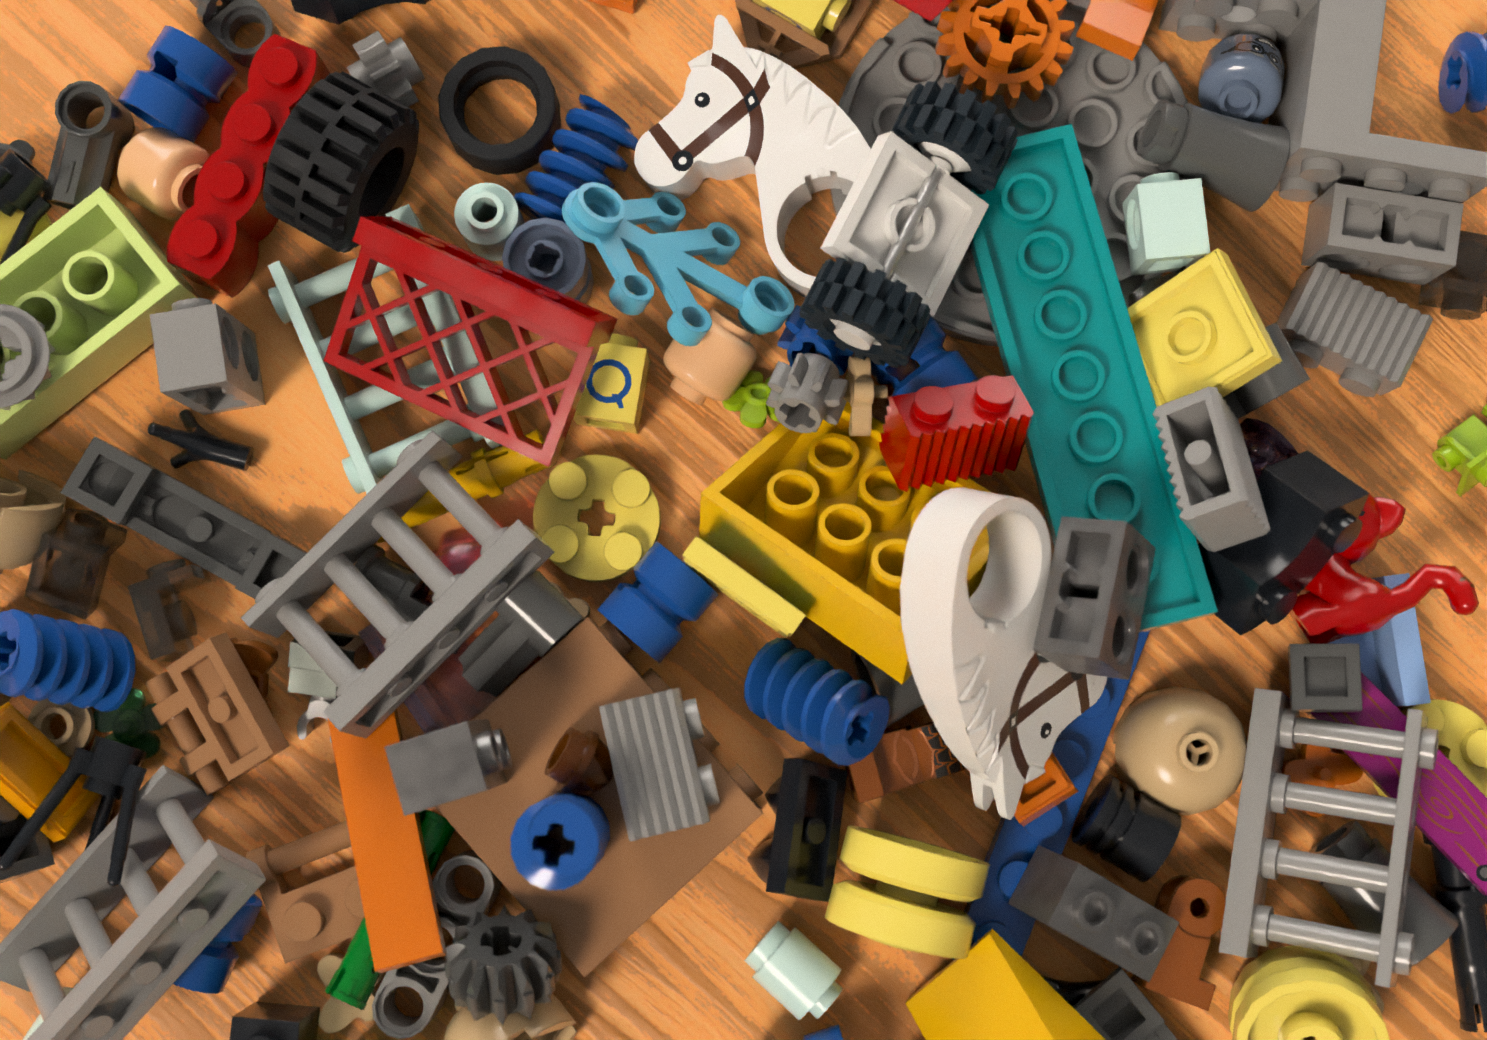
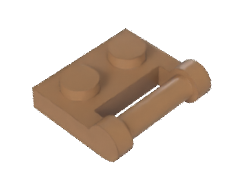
[246,820,364,964]

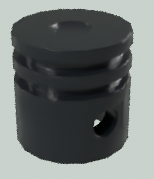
[1071,774,1181,883]

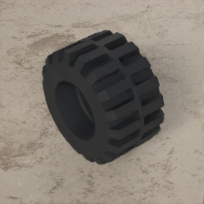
[263,71,419,253]

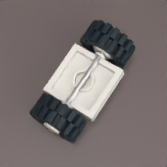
[799,81,1018,368]

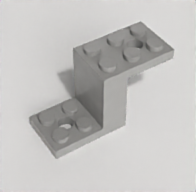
[1159,0,1487,203]

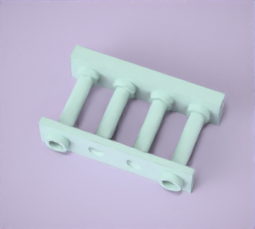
[267,204,505,494]

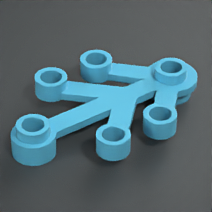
[562,182,795,346]

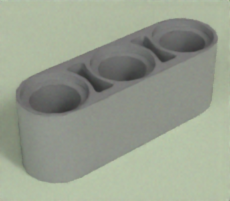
[372,850,502,1039]

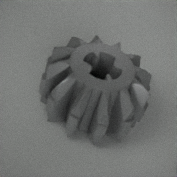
[444,905,562,1026]

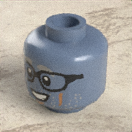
[1198,34,1285,123]

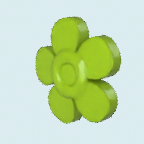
[722,370,779,428]

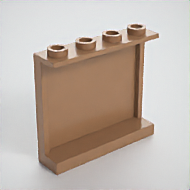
[435,617,763,977]

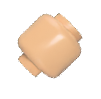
[117,127,210,221]
[663,307,757,405]

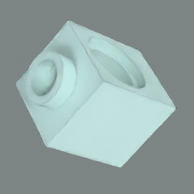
[1122,172,1211,276]

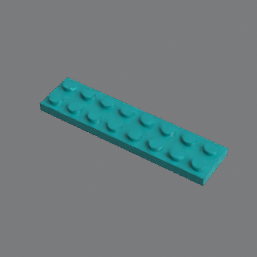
[970,124,1218,633]

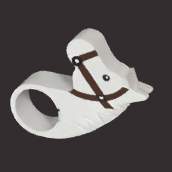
[634,14,871,298]
[900,487,1107,820]

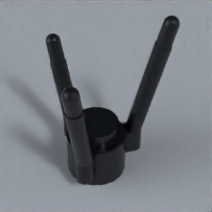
[0,149,52,264]
[0,736,147,887]

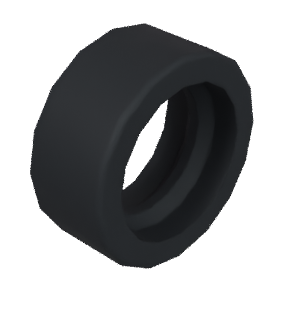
[438,46,561,175]

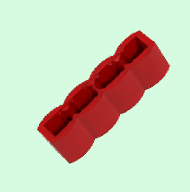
[167,34,330,298]

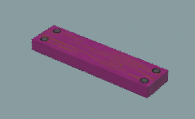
[1289,672,1487,895]

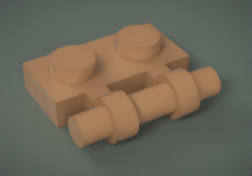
[145,633,289,796]

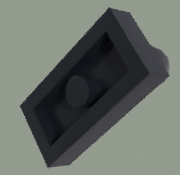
[747,758,848,902]

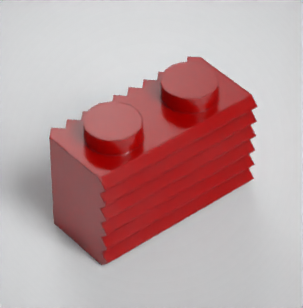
[879,375,1034,492]

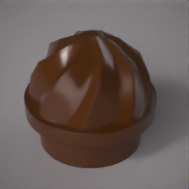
[544,727,613,796]

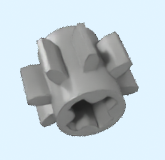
[346,31,425,107]
[766,353,849,433]

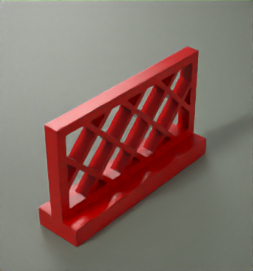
[324,216,618,467]

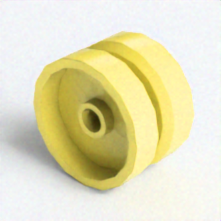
[825,825,990,959]
[1228,945,1390,1040]

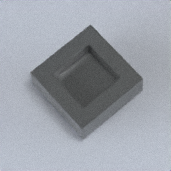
[1288,644,1363,712]

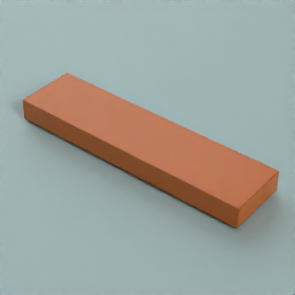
[327,709,446,973]

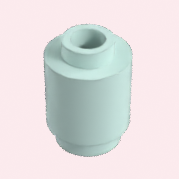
[454,183,525,261]
[744,921,843,1020]

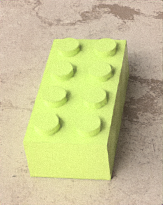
[0,187,201,460]

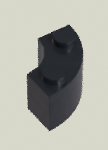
[1198,450,1370,636]

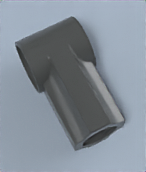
[43,81,134,210]
[458,570,584,697]

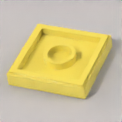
[1127,248,1282,407]
[682,536,806,638]

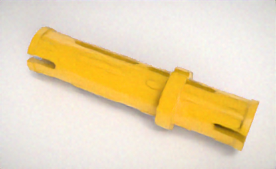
[377,429,554,543]

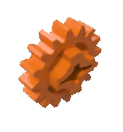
[935,0,1075,109]

